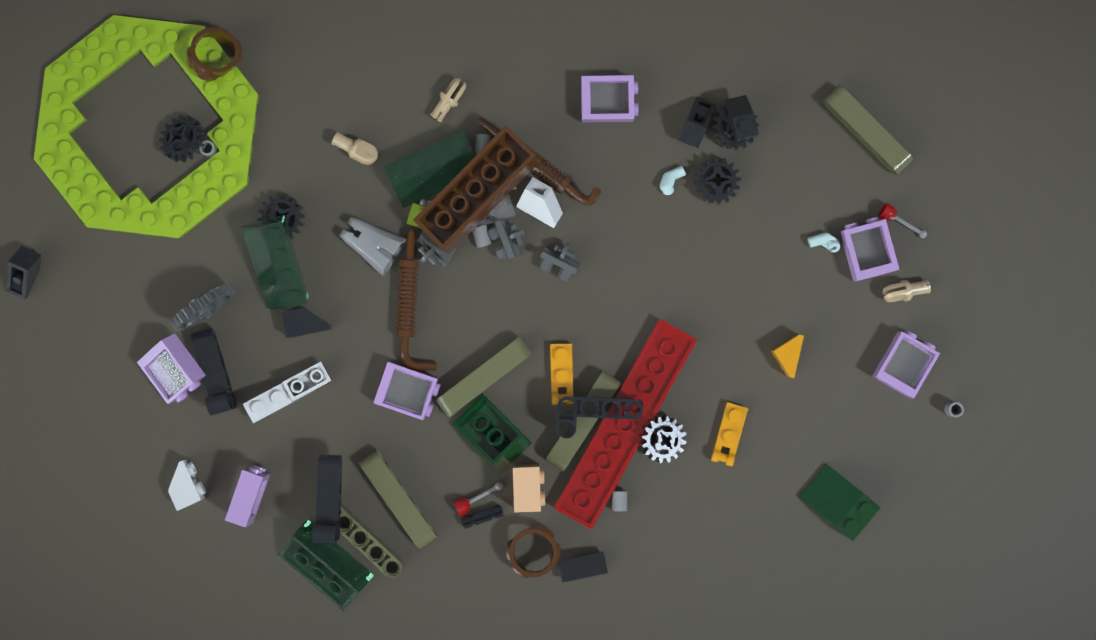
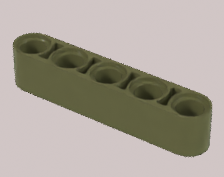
[823,85,913,175]
[435,336,533,418]
[545,371,621,471]
[359,450,438,549]
[340,503,404,578]

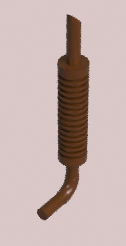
[479,117,601,205]
[395,227,437,371]

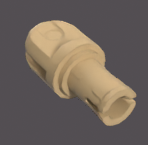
[430,78,466,122]
[332,132,378,165]
[883,280,931,302]

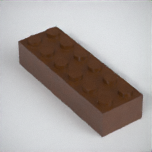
[413,126,541,254]

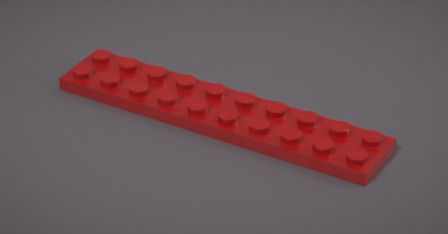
[554,319,697,530]

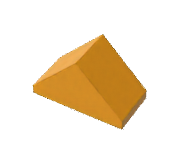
[771,335,804,378]

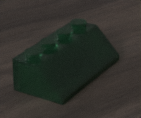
[384,130,475,208]
[241,215,309,309]
[278,519,374,611]

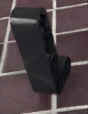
[191,328,237,416]
[556,396,644,439]
[312,454,342,544]

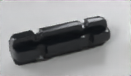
[461,505,504,529]

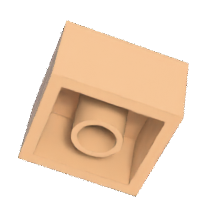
[513,464,545,512]

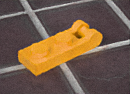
[550,344,573,405]
[711,402,748,467]

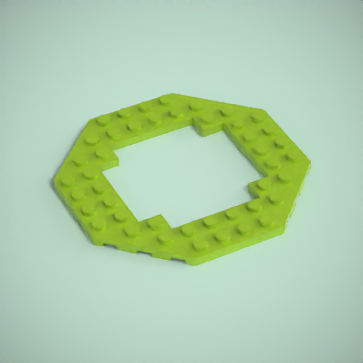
[34,15,259,239]

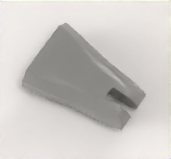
[339,216,406,276]

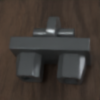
[488,219,526,259]
[417,231,457,268]
[539,243,581,282]

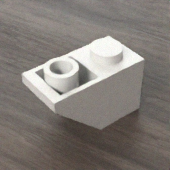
[516,177,563,228]
[168,459,206,511]

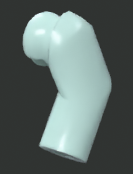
[660,166,686,195]
[807,232,840,252]

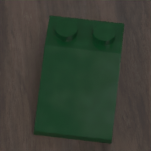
[452,393,532,474]
[799,464,881,541]

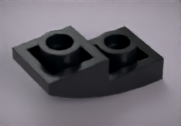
[558,552,608,582]

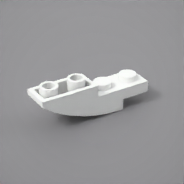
[243,362,331,424]

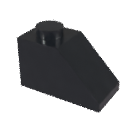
[724,95,759,143]
[678,97,716,148]
[5,246,41,300]
[281,305,332,338]

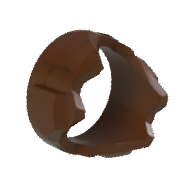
[186,27,242,82]
[506,525,561,578]

